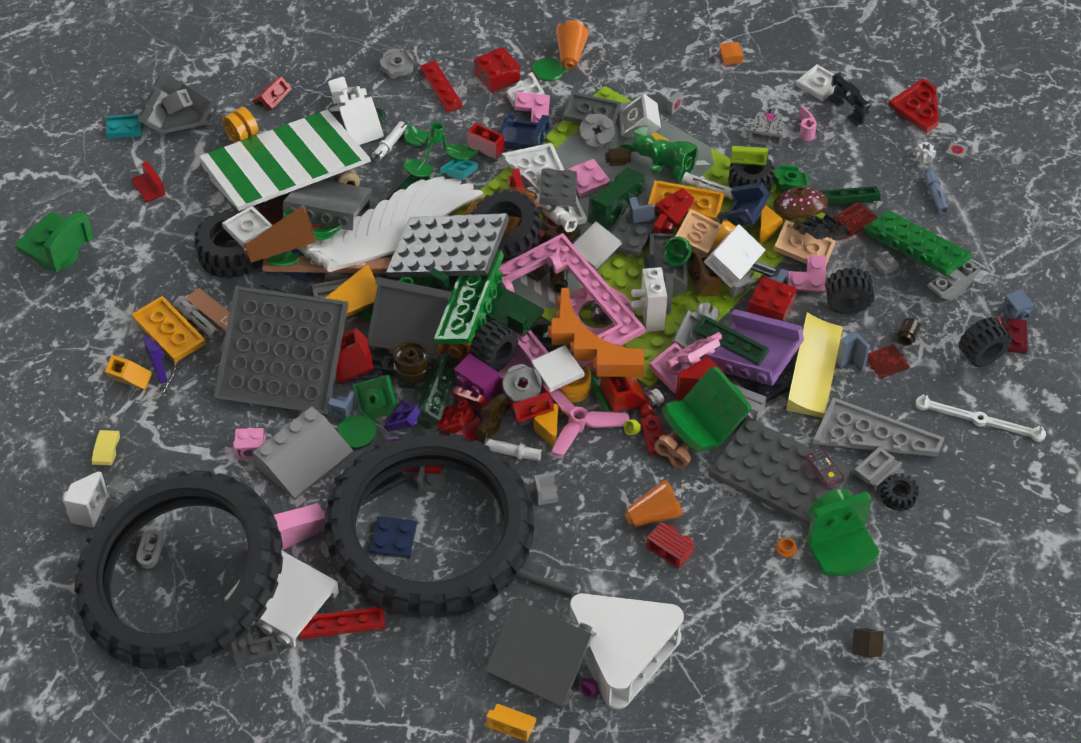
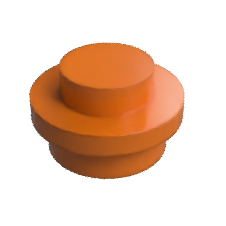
[776,538,797,558]

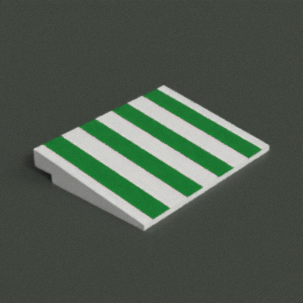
[200,109,371,211]

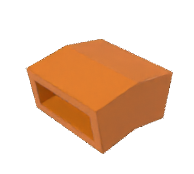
[719,42,744,66]

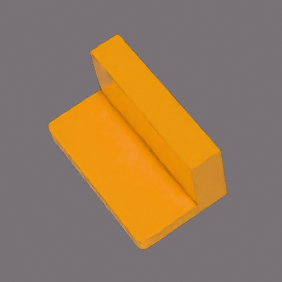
[486,704,536,742]

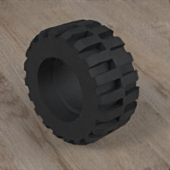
[471,189,543,262]
[194,209,263,278]

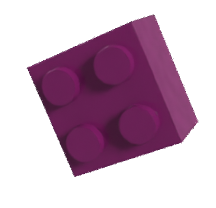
[454,353,503,404]

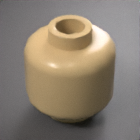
[335,168,360,186]

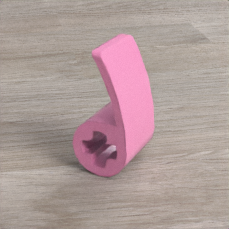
[799,106,817,141]

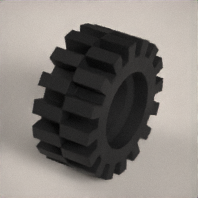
[880,473,919,511]

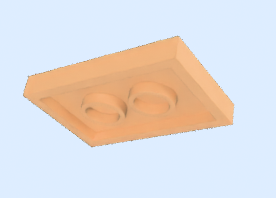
[675,209,722,255]
[773,220,836,265]

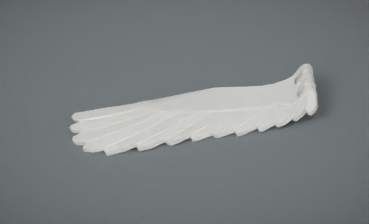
[297,176,484,272]

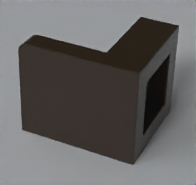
[852,628,884,657]

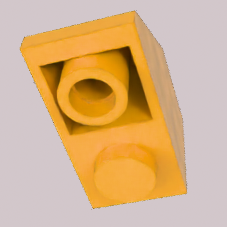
[104,355,152,390]

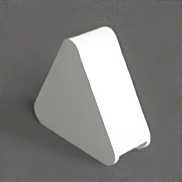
[570,593,684,709]

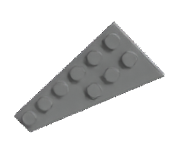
[812,397,944,457]

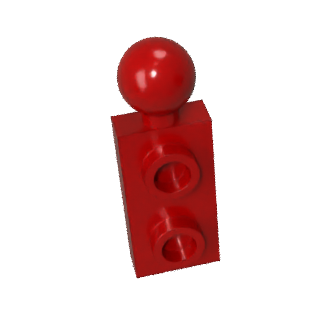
[639,403,665,456]

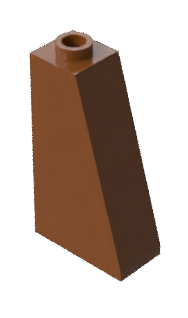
[244,205,316,262]

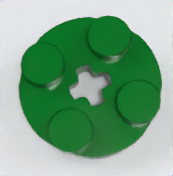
[773,165,809,191]

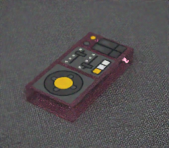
[806,448,844,489]

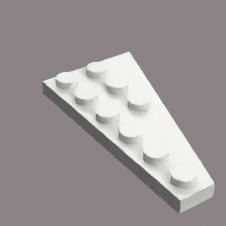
[502,143,587,225]

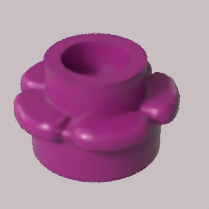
[579,677,599,697]

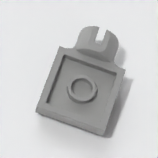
[671,302,718,360]

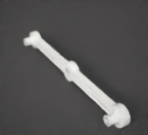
[915,395,1046,442]

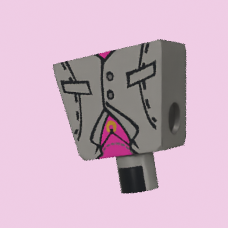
[748,109,783,147]

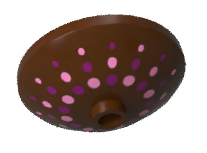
[773,187,828,218]

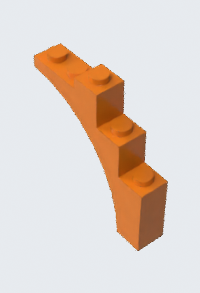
[548,288,644,377]

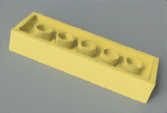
[786,312,843,418]

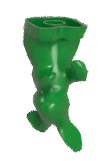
[616,126,699,182]

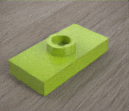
[730,146,768,165]

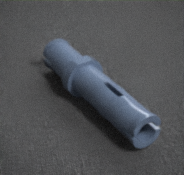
[923,168,949,214]

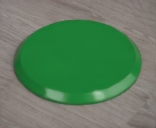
[532,57,565,81]
[337,415,377,448]

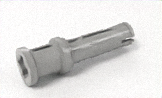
[173,296,220,340]

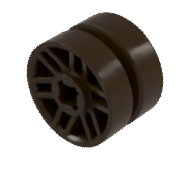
[393,341,429,383]

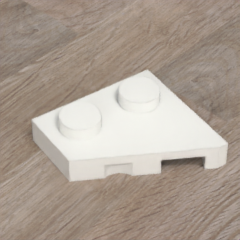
[507,72,545,107]

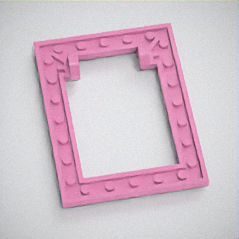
[499,233,645,367]

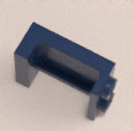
[498,112,551,149]
[717,182,770,226]

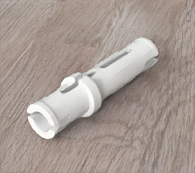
[371,121,407,162]
[682,172,734,200]
[485,439,542,462]

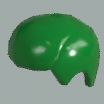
[663,236,692,266]

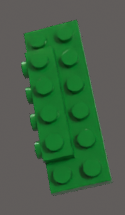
[864,210,972,276]
[434,250,504,344]

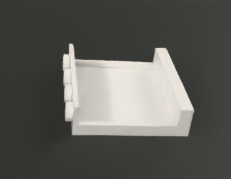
[224,550,339,648]

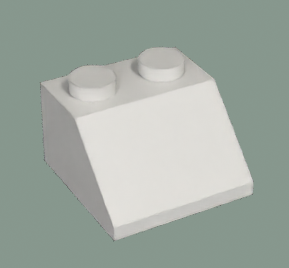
[619,93,661,138]
[63,472,109,528]

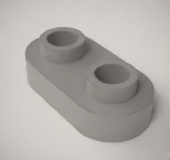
[136,530,164,569]

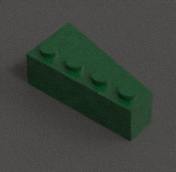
[588,167,646,230]

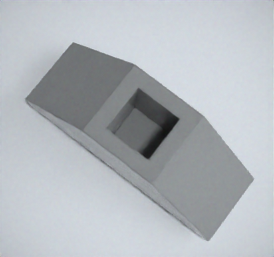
[928,260,981,301]

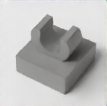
[873,251,899,276]

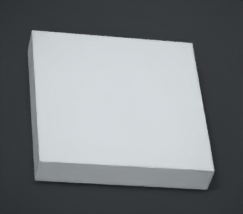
[796,64,836,101]
[222,206,273,248]
[573,222,622,269]
[531,346,584,392]

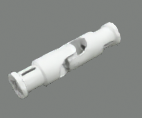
[524,187,578,232]

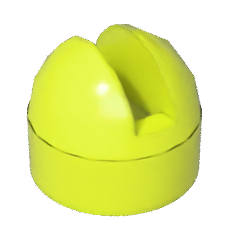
[624,419,641,435]

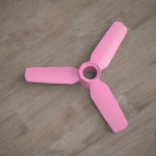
[543,384,629,457]

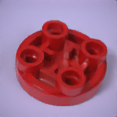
[436,400,474,434]

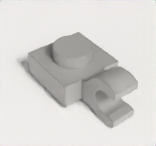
[728,270,760,298]

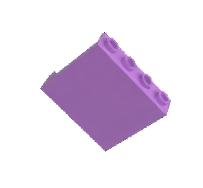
[703,309,804,386]

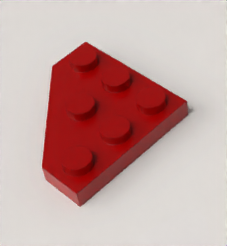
[888,78,939,133]

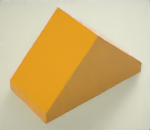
[759,205,783,243]
[534,404,558,447]

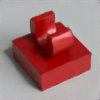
[653,214,673,234]

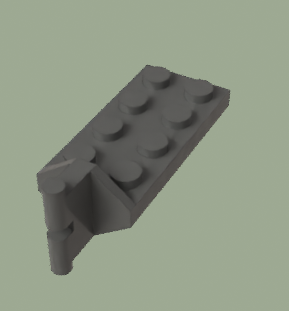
[650,233,687,314]

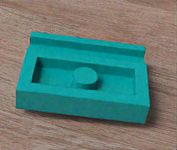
[106,114,142,139]
[440,159,478,180]

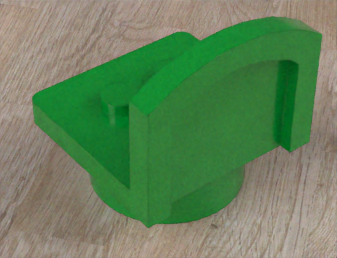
[15,211,94,273]
[661,367,752,452]
[806,489,880,576]

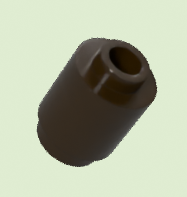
[605,148,631,166]
[549,267,568,293]
[897,318,921,346]

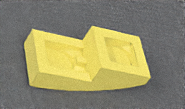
[92,430,120,465]

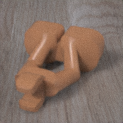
[654,431,691,469]

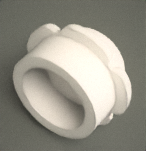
[647,388,664,407]

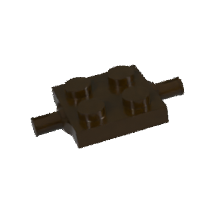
[476,394,510,444]

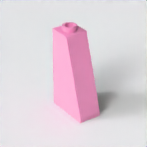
[246,503,325,550]

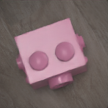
[233,428,266,460]

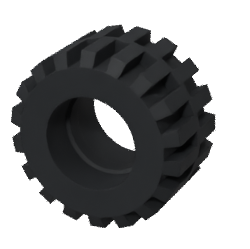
[728,157,774,191]
[825,267,875,315]
[958,317,1012,367]
[469,320,518,372]

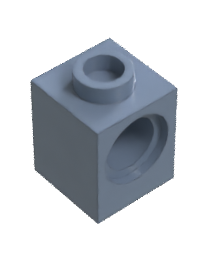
[1002,289,1034,320]

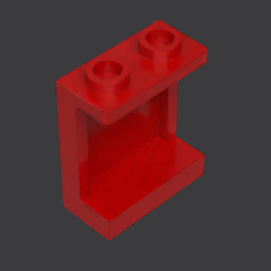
[501,378,554,423]

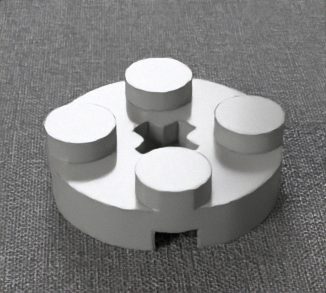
[380,49,414,79]
[580,114,615,149]
[503,364,542,403]

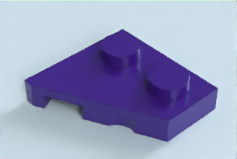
[142,336,168,384]
[383,400,421,432]

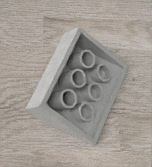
[252,407,354,500]

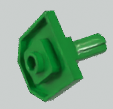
[353,375,396,420]

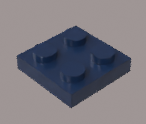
[370,516,418,559]

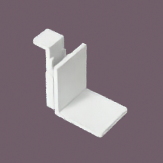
[328,77,384,145]

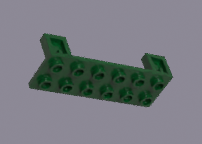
[429,268,544,337]

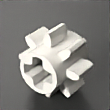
[913,142,936,164]

